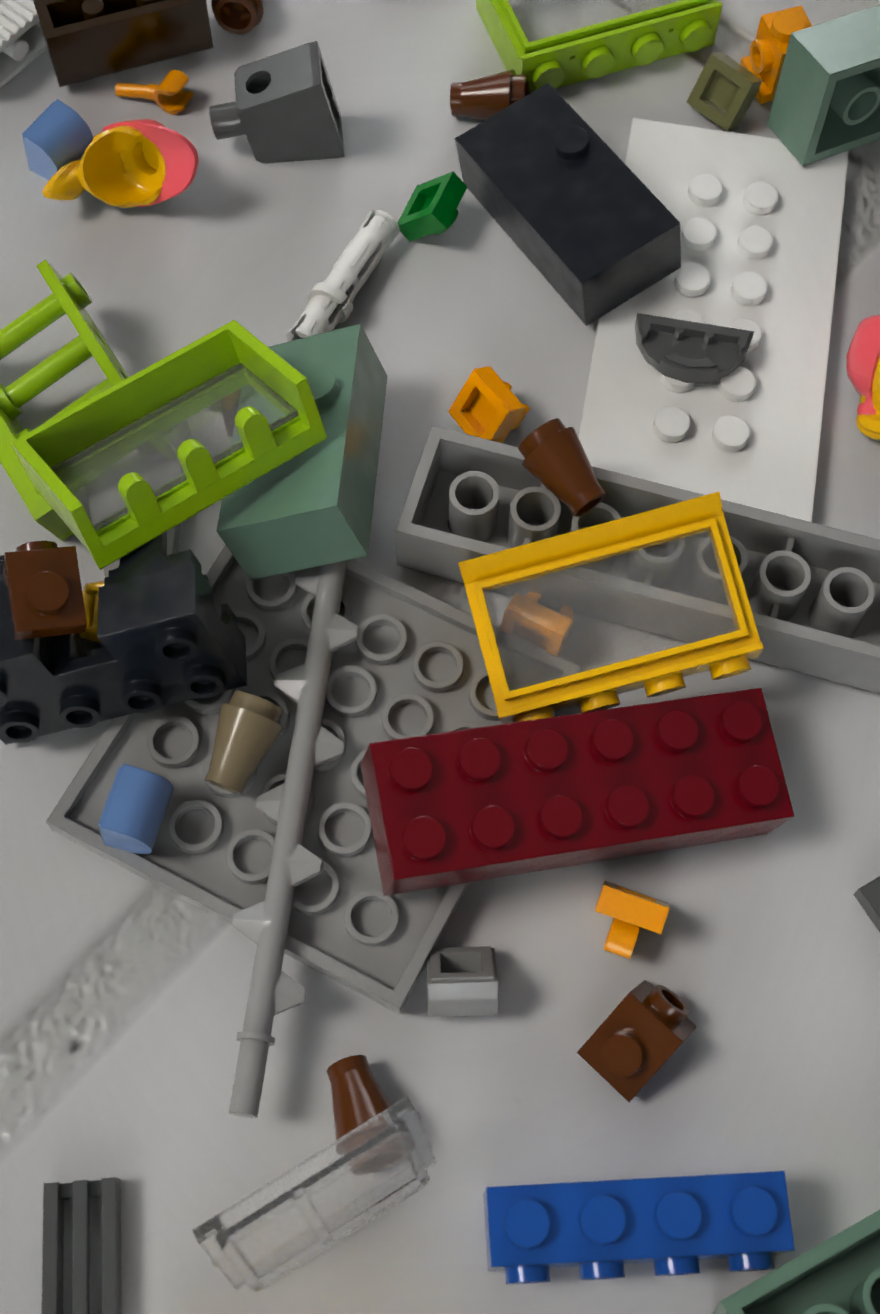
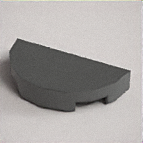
[635,313,755,383]

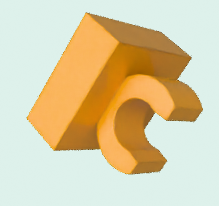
[448,366,530,443]
[595,880,670,959]

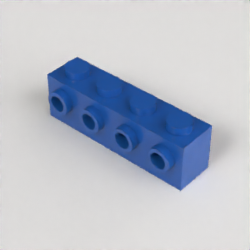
[483,1171,795,1284]

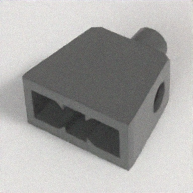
[209,41,345,163]

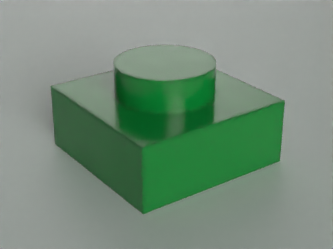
[398,171,468,242]

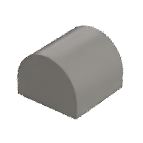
[426,946,498,1017]

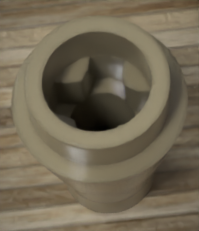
[205,690,284,795]

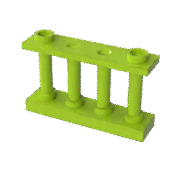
[0,259,178,541]

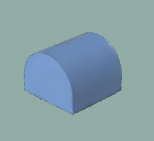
[22,99,93,181]
[98,763,174,854]

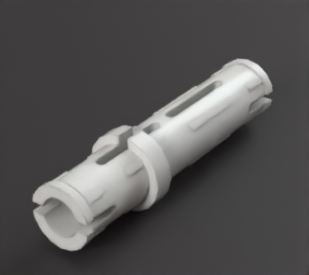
[286,210,399,342]

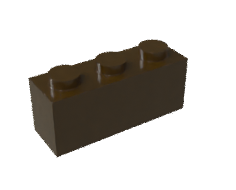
[33,0,214,87]

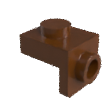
[3,541,87,640]
[577,980,696,1102]

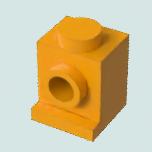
[740,5,812,104]

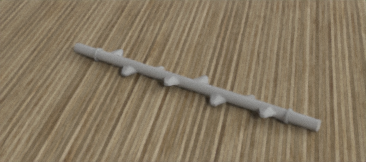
[229,560,360,1118]

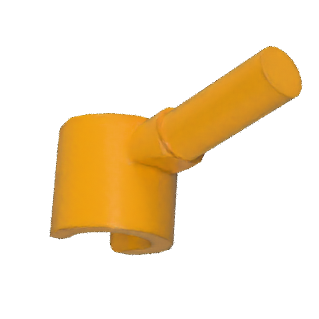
[115,69,194,115]

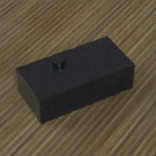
[455,82,681,326]

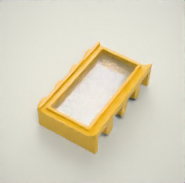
[458,491,764,724]

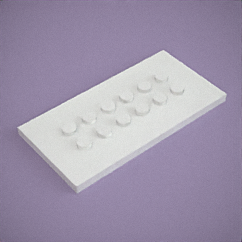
[579,118,849,522]

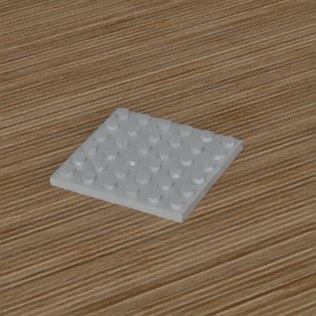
[46,545,581,1014]

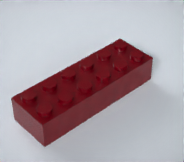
[361,688,795,896]

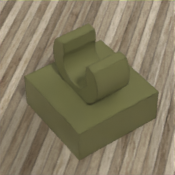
[686,52,763,132]

